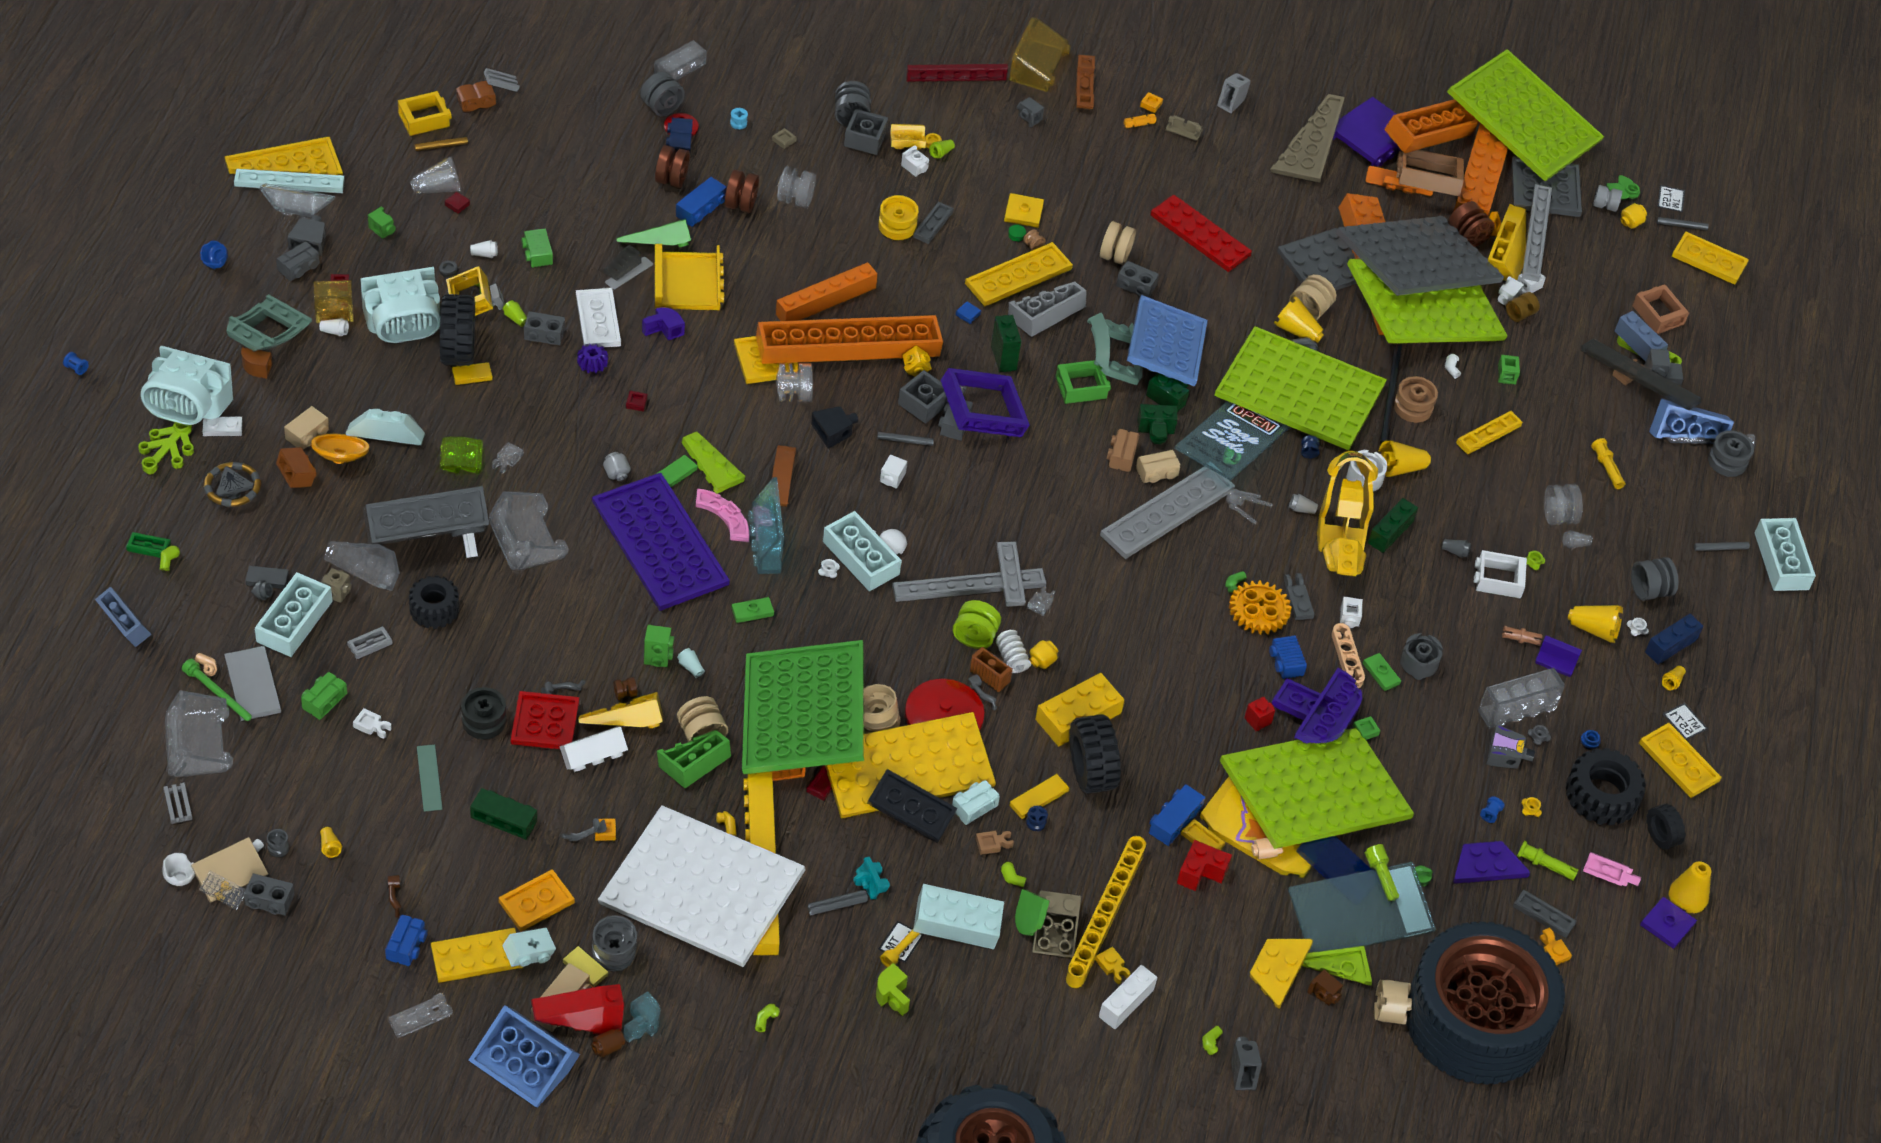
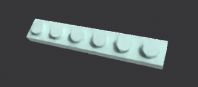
[234,169,345,193]

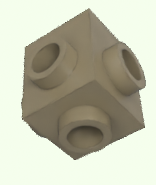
[321,568,352,603]

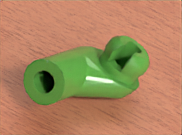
[1225,571,1246,593]

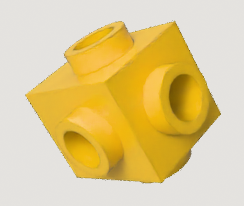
[902,346,932,377]

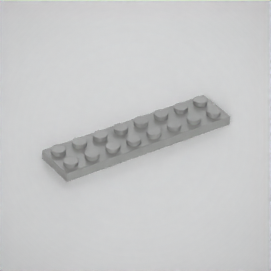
[1100,463,1235,559]

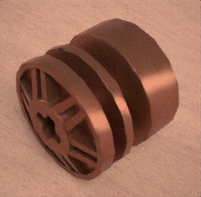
[1448,201,1495,247]

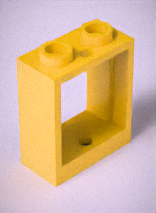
[398,91,452,136]
[446,266,493,316]

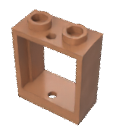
[1632,284,1689,334]

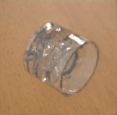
[777,166,816,208]
[776,363,813,402]

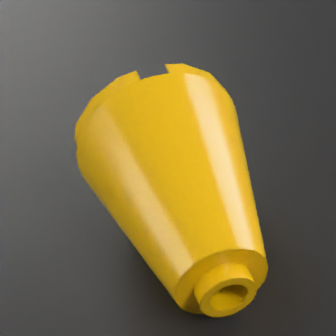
[1274,296,1324,343]
[1378,440,1431,477]
[1568,605,1623,643]
[1668,861,1711,913]

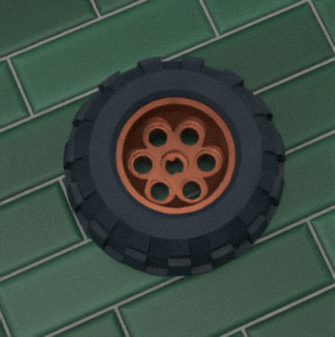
[916,1084,1066,1143]

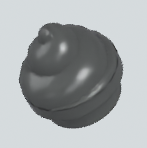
[251,580,273,600]

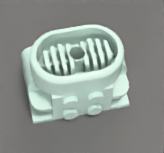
[360,267,441,343]
[141,346,233,425]

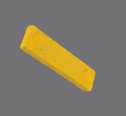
[1456,411,1523,455]

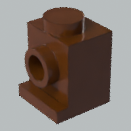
[1307,970,1343,1006]

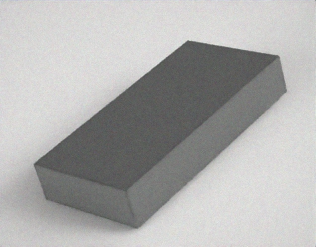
[246,566,289,589]

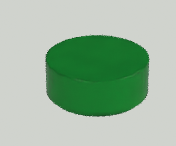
[1008,225,1026,241]

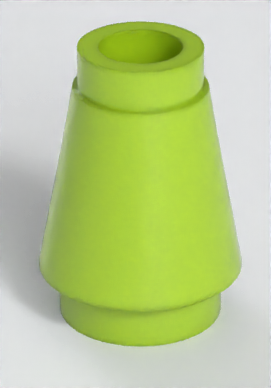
[929,139,955,158]
[502,300,527,327]

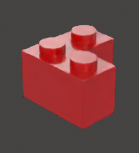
[1177,840,1232,891]

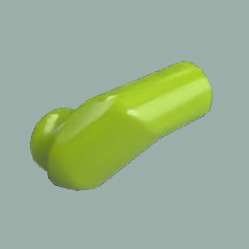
[1202,1026,1223,1055]

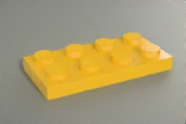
[1672,232,1749,285]
[1639,723,1721,798]
[431,928,523,983]

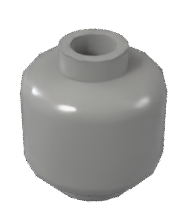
[603,452,631,481]

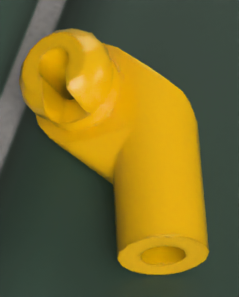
[716,811,736,836]

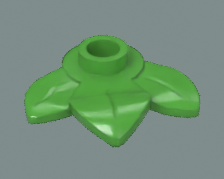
[1607,175,1640,200]

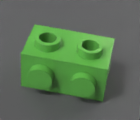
[644,625,674,667]

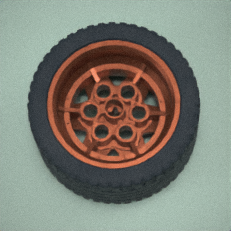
[1406,921,1565,1084]

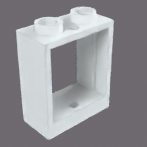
[1474,550,1527,599]

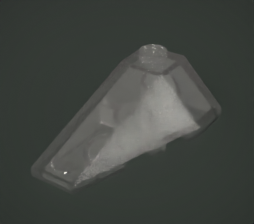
[323,541,400,591]

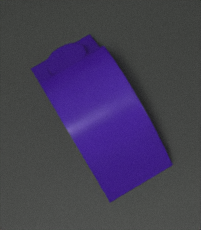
[642,307,685,340]

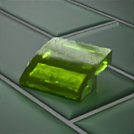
[440,437,483,474]

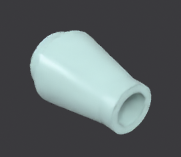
[677,648,705,678]

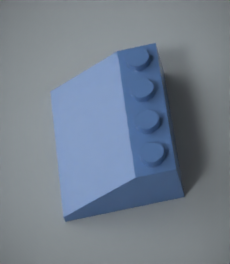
[468,1005,580,1108]

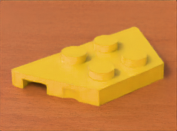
[1250,939,1313,1009]

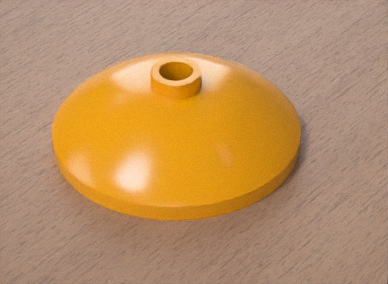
[311,434,369,464]

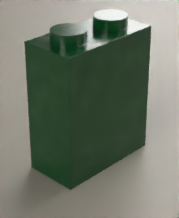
[991,315,1021,372]

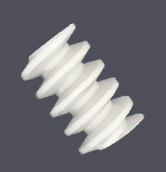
[996,630,1031,673]

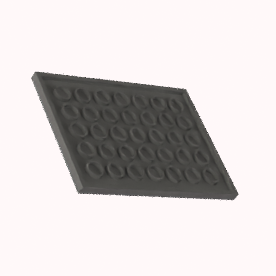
[1336,216,1504,296]

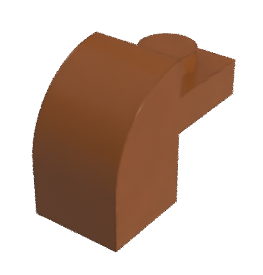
[241,347,272,378]

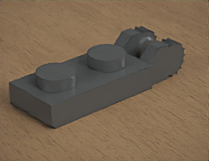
[1284,573,1315,620]

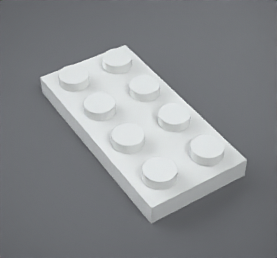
[576,288,621,347]

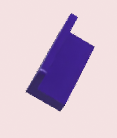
[1535,636,1582,677]

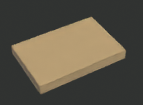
[191,837,268,903]

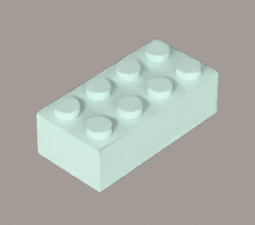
[823,511,902,592]
[1755,518,1816,591]
[255,572,332,657]
[913,884,1004,949]

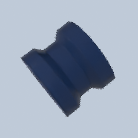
[1301,436,1320,459]
[1026,806,1048,831]

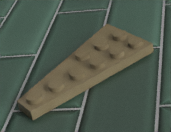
[1270,94,1345,183]

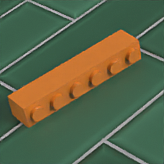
[776,262,877,321]

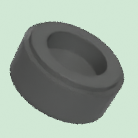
[439,261,458,277]

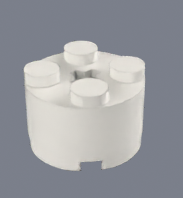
[1346,450,1387,492]

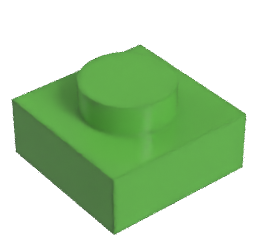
[1353,716,1380,740]

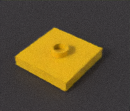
[1004,193,1044,228]

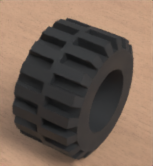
[409,575,459,629]

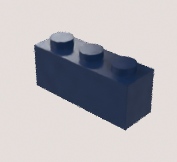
[1645,614,1703,665]

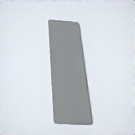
[605,257,653,290]

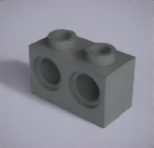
[1116,261,1159,298]
[524,311,565,345]
[244,873,295,916]

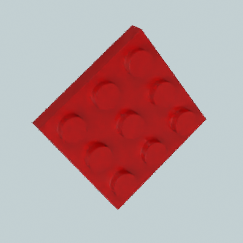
[511,691,579,749]

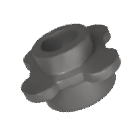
[1528,725,1551,745]

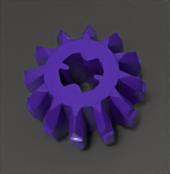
[577,343,608,374]

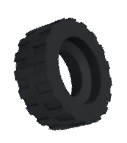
[1646,803,1686,850]

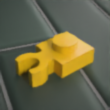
[1095,947,1130,984]

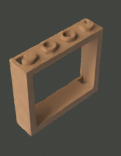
[1396,150,1464,197]

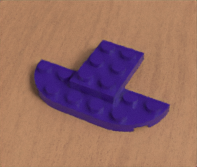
[1272,668,1362,743]

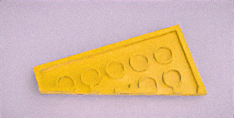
[225,137,343,176]

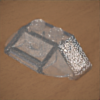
[260,183,335,219]

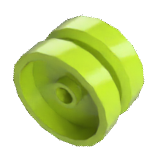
[953,600,1002,649]

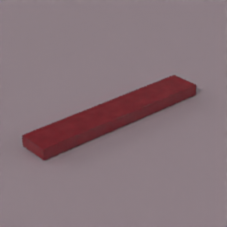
[906,64,1008,82]

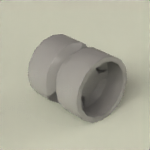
[1593,185,1622,212]

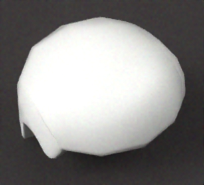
[879,529,907,555]
[162,853,195,886]

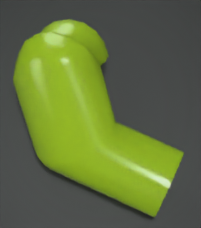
[160,546,180,571]
[1001,862,1027,888]
[755,1004,780,1032]

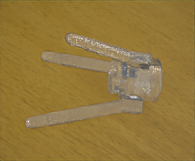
[1226,488,1273,524]

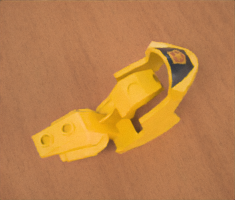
[1317,451,1378,577]

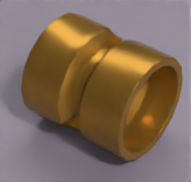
[1506,292,1540,322]

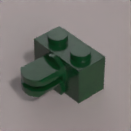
[1146,373,1189,412]
[1137,404,1178,444]

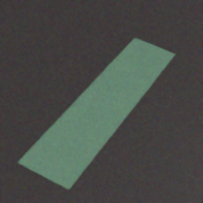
[417,745,442,812]

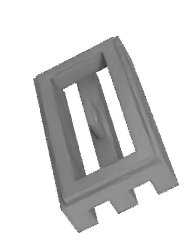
[484,68,520,92]
[347,626,392,659]
[164,783,192,824]

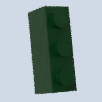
[1368,498,1418,553]
[470,788,537,840]

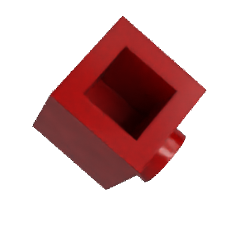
[1244,696,1275,732]

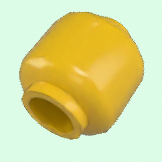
[1620,203,1647,229]
[1029,640,1058,669]

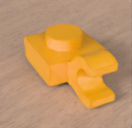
[1540,927,1572,965]

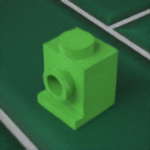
[368,206,396,239]
[1498,355,1520,384]

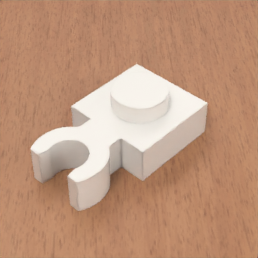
[353,708,392,738]

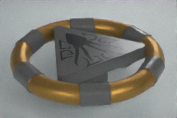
[204,462,261,507]

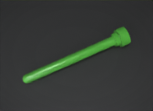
[182,659,252,721]

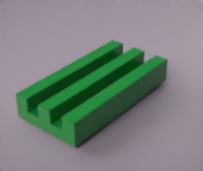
[126,532,171,558]

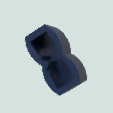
[666,118,693,152]

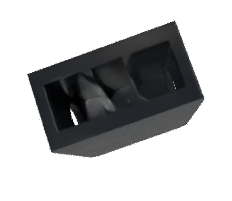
[811,406,858,448]

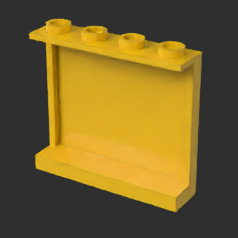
[655,244,724,310]

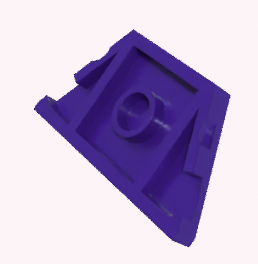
[1453,841,1530,884]

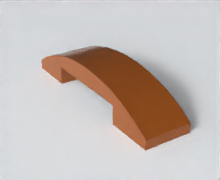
[1076,55,1095,109]
[769,445,796,507]

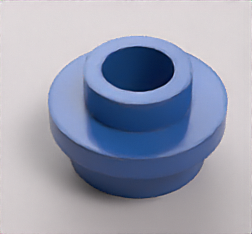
[1581,730,1601,749]

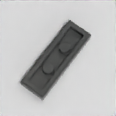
[913,201,954,244]
[1513,889,1577,938]

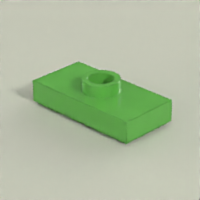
[731,597,774,623]
[1363,653,1401,691]

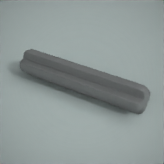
[808,890,868,915]

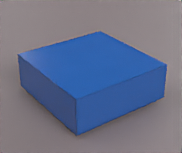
[956,301,981,324]

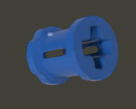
[63,352,89,375]
[1480,796,1505,823]

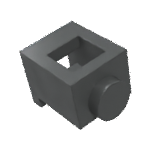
[1017,97,1044,127]

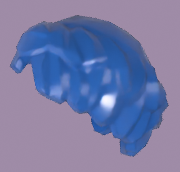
[200,241,228,269]

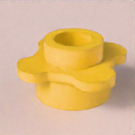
[1521,797,1542,817]

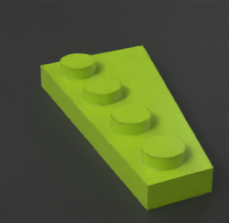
[682,431,745,494]

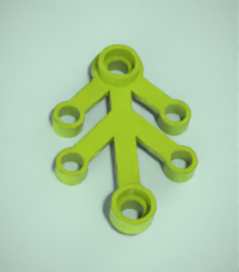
[138,422,194,474]

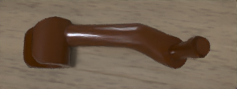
[388,875,401,918]

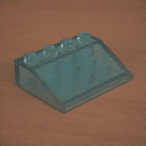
[748,477,784,574]

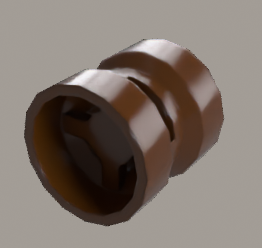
[613,677,637,700]

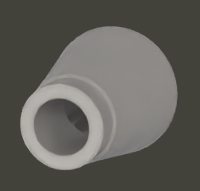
[1289,494,1318,514]

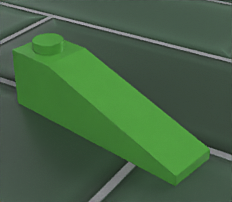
[616,219,691,247]

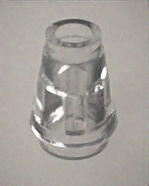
[1562,530,1592,549]

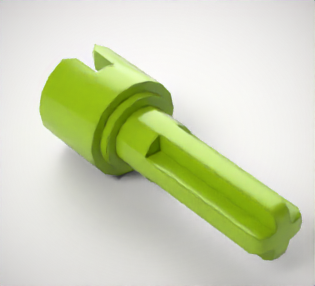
[1364,844,1399,901]

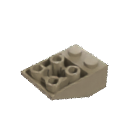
[1032,891,1081,958]

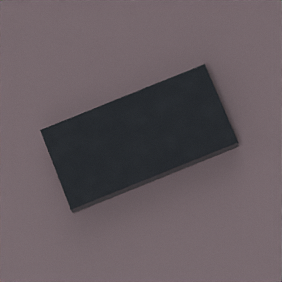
[867,769,958,843]

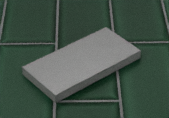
[224,646,281,721]

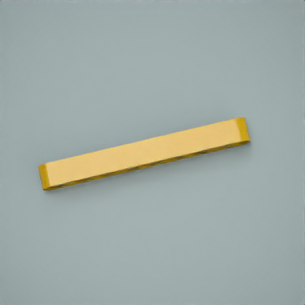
[1066,836,1146,988]

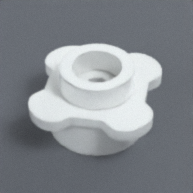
[818,559,840,578]
[1627,618,1649,636]

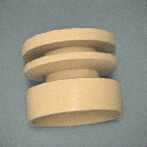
[1289,274,1337,321]
[864,684,901,734]
[677,696,728,742]

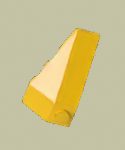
[578,692,663,728]

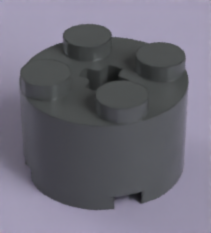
[1400,633,1443,680]

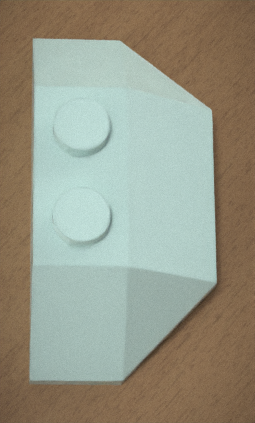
[346,409,425,445]

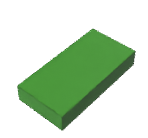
[657,455,698,487]

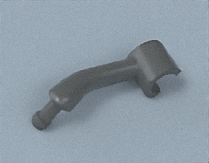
[968,675,997,710]
[541,680,585,694]
[561,818,607,841]

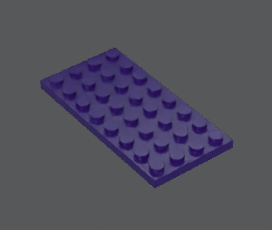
[592,473,730,611]

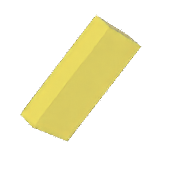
[563,946,608,988]

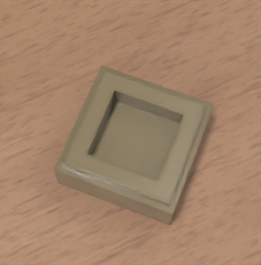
[772,128,797,149]

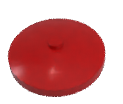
[905,679,984,732]

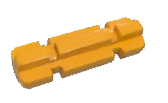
[1124,114,1157,128]

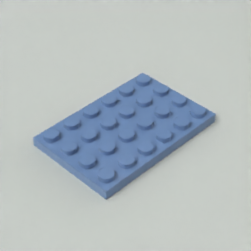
[1127,295,1208,386]

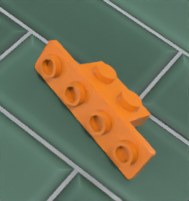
[1365,166,1433,196]

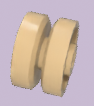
[1100,221,1136,265]

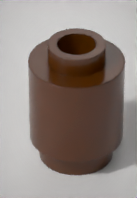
[591,1029,625,1057]

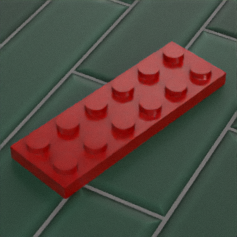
[1150,195,1252,272]

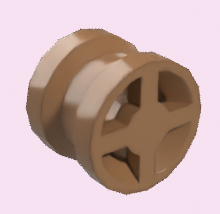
[1023,229,1046,251]

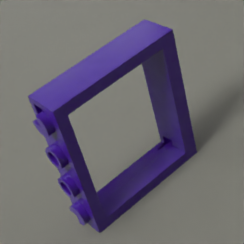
[940,368,1030,437]

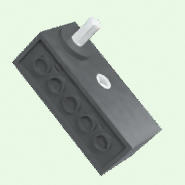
[363,486,489,558]

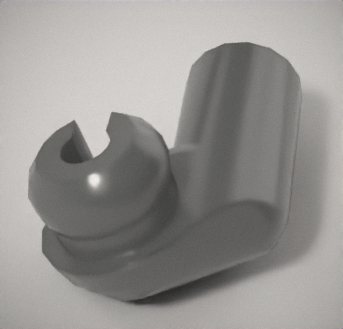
[1292,337,1318,351]

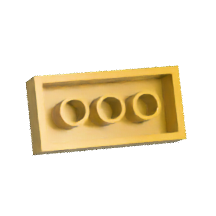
[1035,673,1125,747]

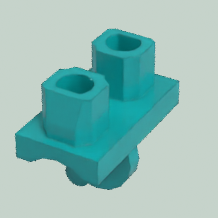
[853,857,890,899]

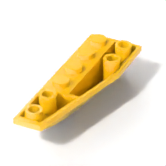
[1488,204,1526,281]

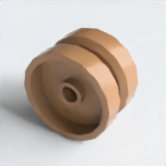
[1394,376,1438,423]

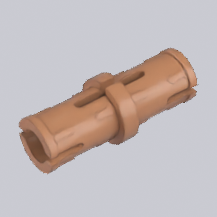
[1502,626,1542,646]

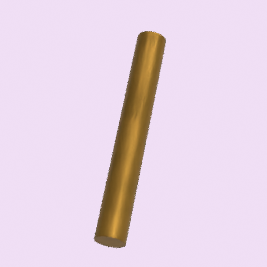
[414,137,468,151]

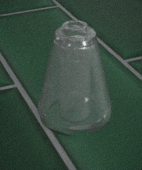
[410,157,461,194]

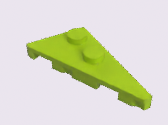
[1302,946,1372,986]

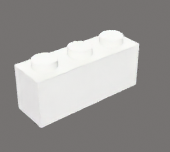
[559,727,628,772]
[1099,965,1157,1029]

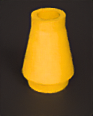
[1662,666,1686,690]
[320,827,342,858]

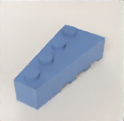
[1649,398,1734,439]

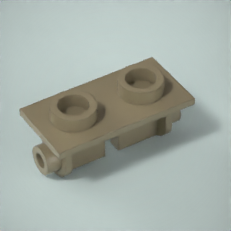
[1165,115,1203,141]

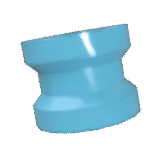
[730,108,748,130]

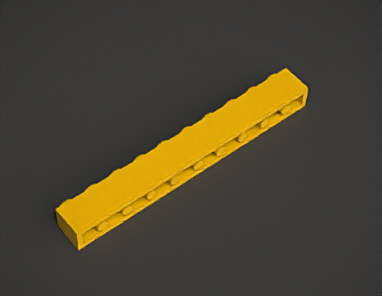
[743,771,780,955]

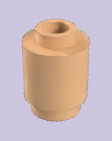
[1251,838,1283,860]

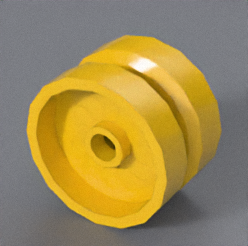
[878,195,919,240]

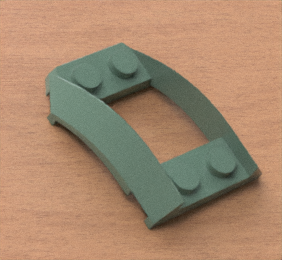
[226,294,312,351]
[1087,312,1143,385]

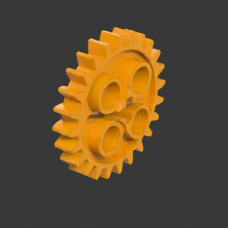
[1229,580,1292,635]

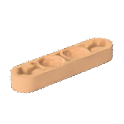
[1332,623,1365,688]

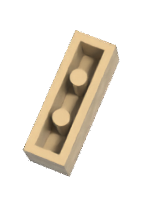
[531,963,591,1032]

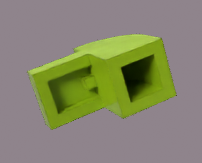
[876,963,910,1016]

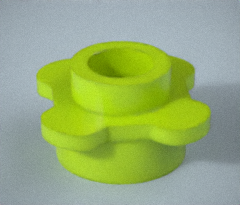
[1525,551,1545,570]

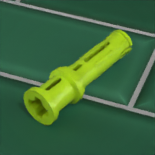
[1517,840,1579,881]

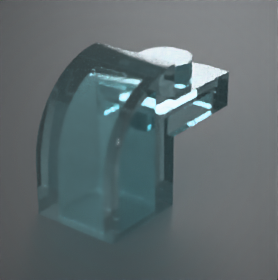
[624,991,660,1042]

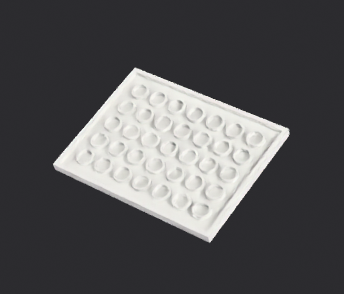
[598,805,805,967]

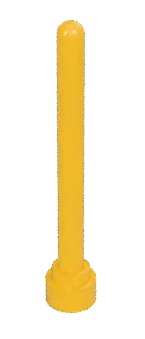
[880,929,920,967]

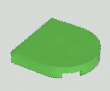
[1015,889,1050,936]

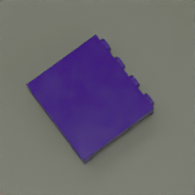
[1333,97,1402,168]

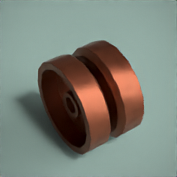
[655,145,690,188]
[725,170,759,213]

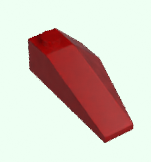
[531,984,624,1035]

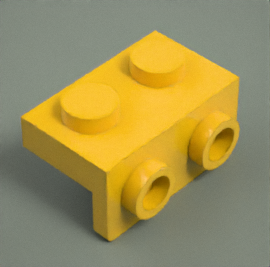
[890,124,926,150]

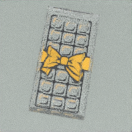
[199,870,246,910]

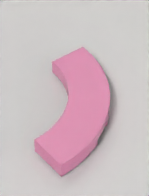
[696,489,749,542]

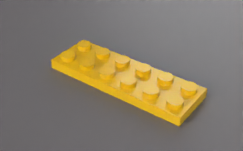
[965,242,1073,307]

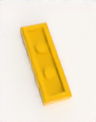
[1009,774,1069,819]

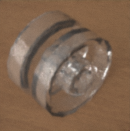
[1544,484,1583,525]

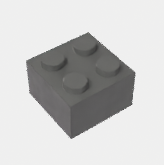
[844,109,888,155]
[898,370,949,424]

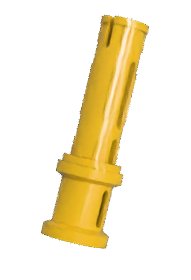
[1591,438,1626,489]

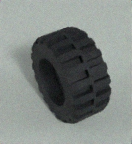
[440,294,475,366]
[1069,714,1121,794]
[1566,748,1646,825]

